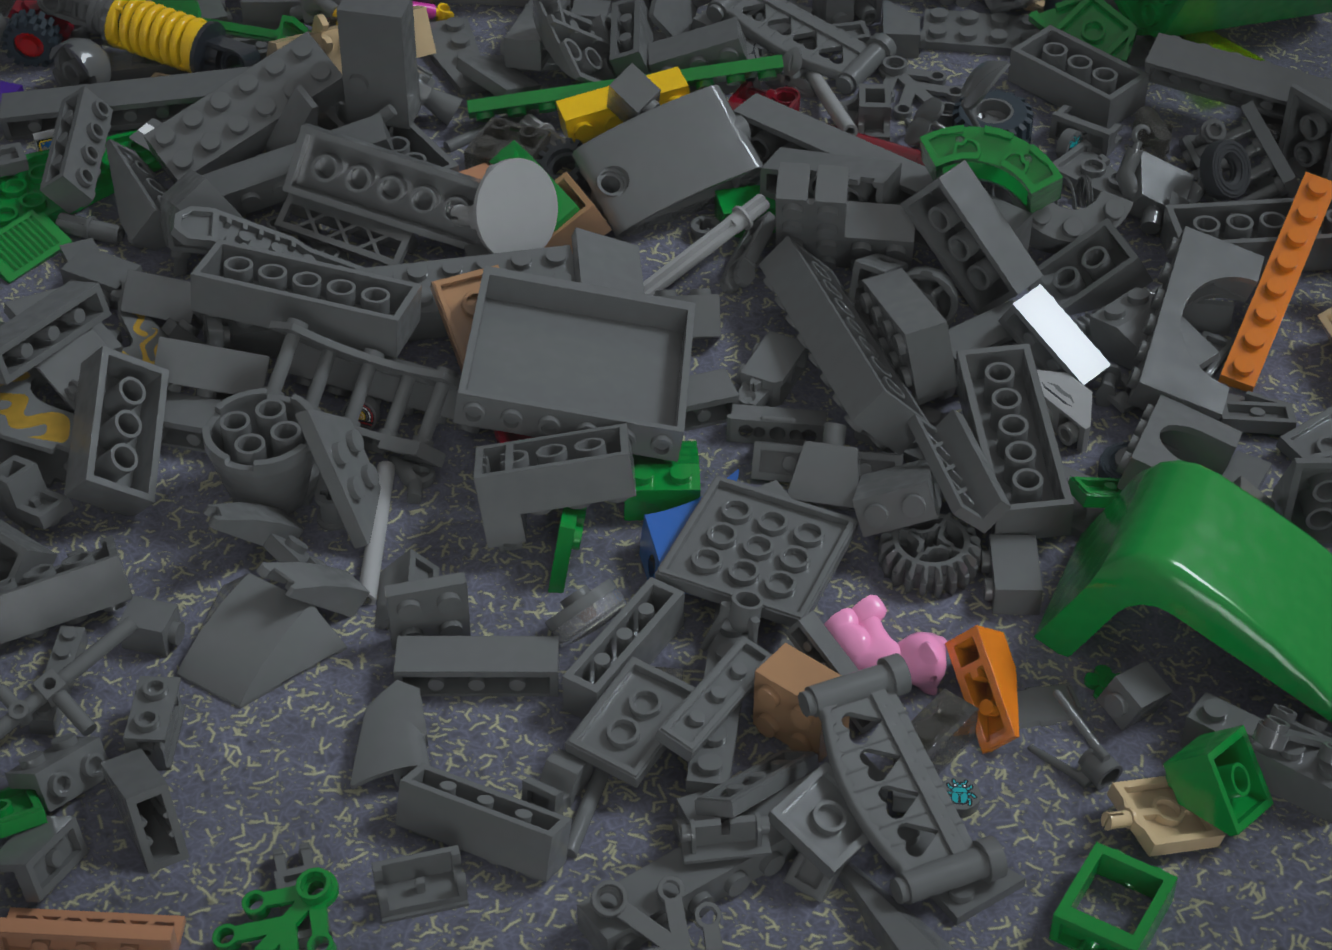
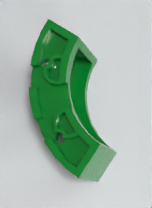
[919,125,1063,213]

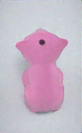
[824,595,947,695]

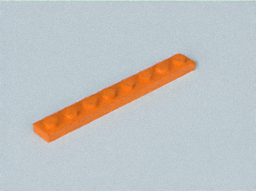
[1218,172,1332,392]

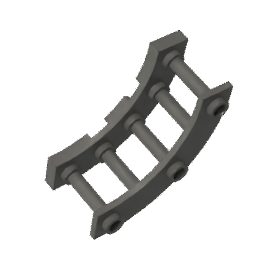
[246,318,460,468]

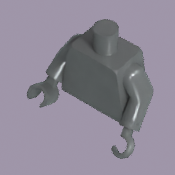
[1116,124,1223,234]

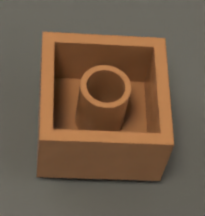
[753,643,849,763]

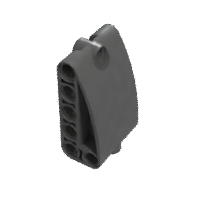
[572,85,763,240]

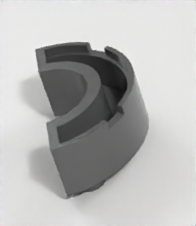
[995,185,1134,254]

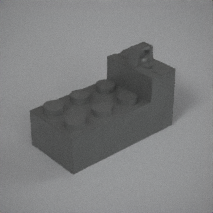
[474,423,636,552]

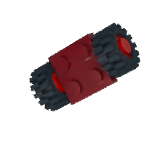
[1,0,75,67]

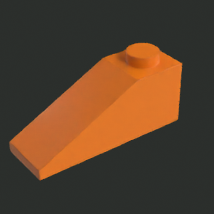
[945,625,1020,754]

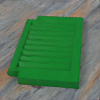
[0,209,73,284]

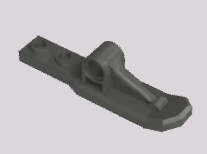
[170,206,365,269]

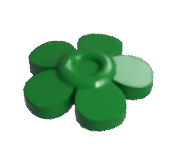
[1084,665,1121,699]

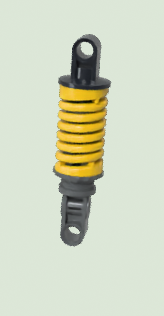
[37,0,261,73]

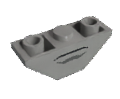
[1037,370,1093,454]

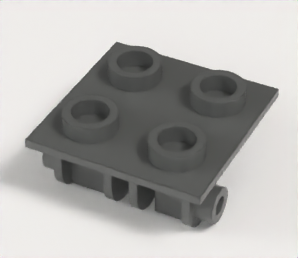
[35,329,109,413]

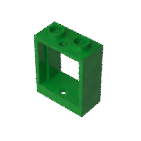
[1049,842,1178,950]

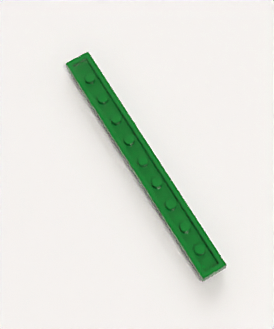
[467,54,784,122]

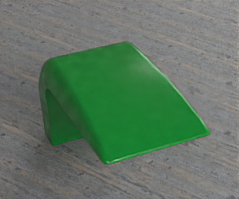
[1034,460,1332,722]

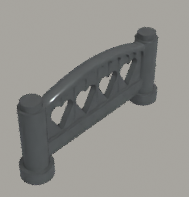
[706,0,897,94]
[798,653,1008,905]

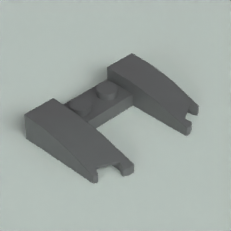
[203,502,370,617]

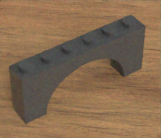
[1126,226,1265,420]

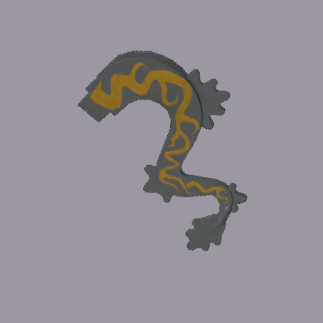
[0,277,228,488]

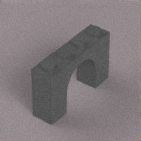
[1116,394,1242,490]

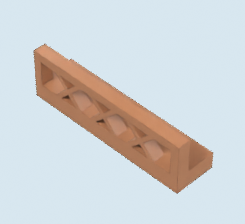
[0,907,186,950]

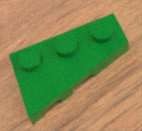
[548,507,587,593]

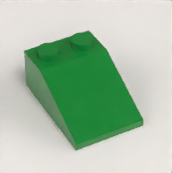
[624,441,701,521]

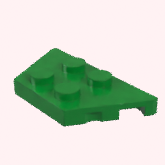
[1029,0,1138,63]

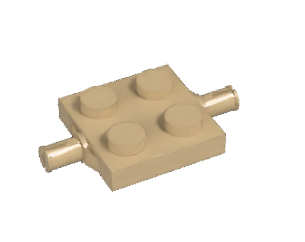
[1101,776,1225,857]

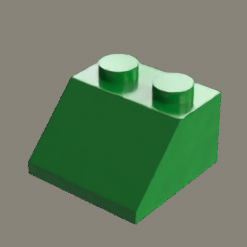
[1163,725,1274,836]

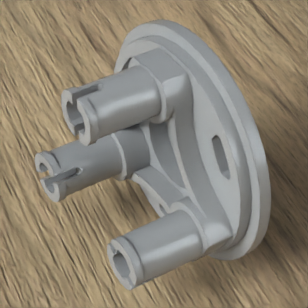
[450,158,558,254]

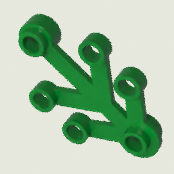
[212,867,339,950]

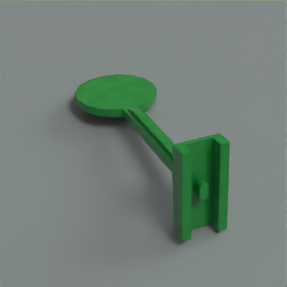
[152,0,311,43]

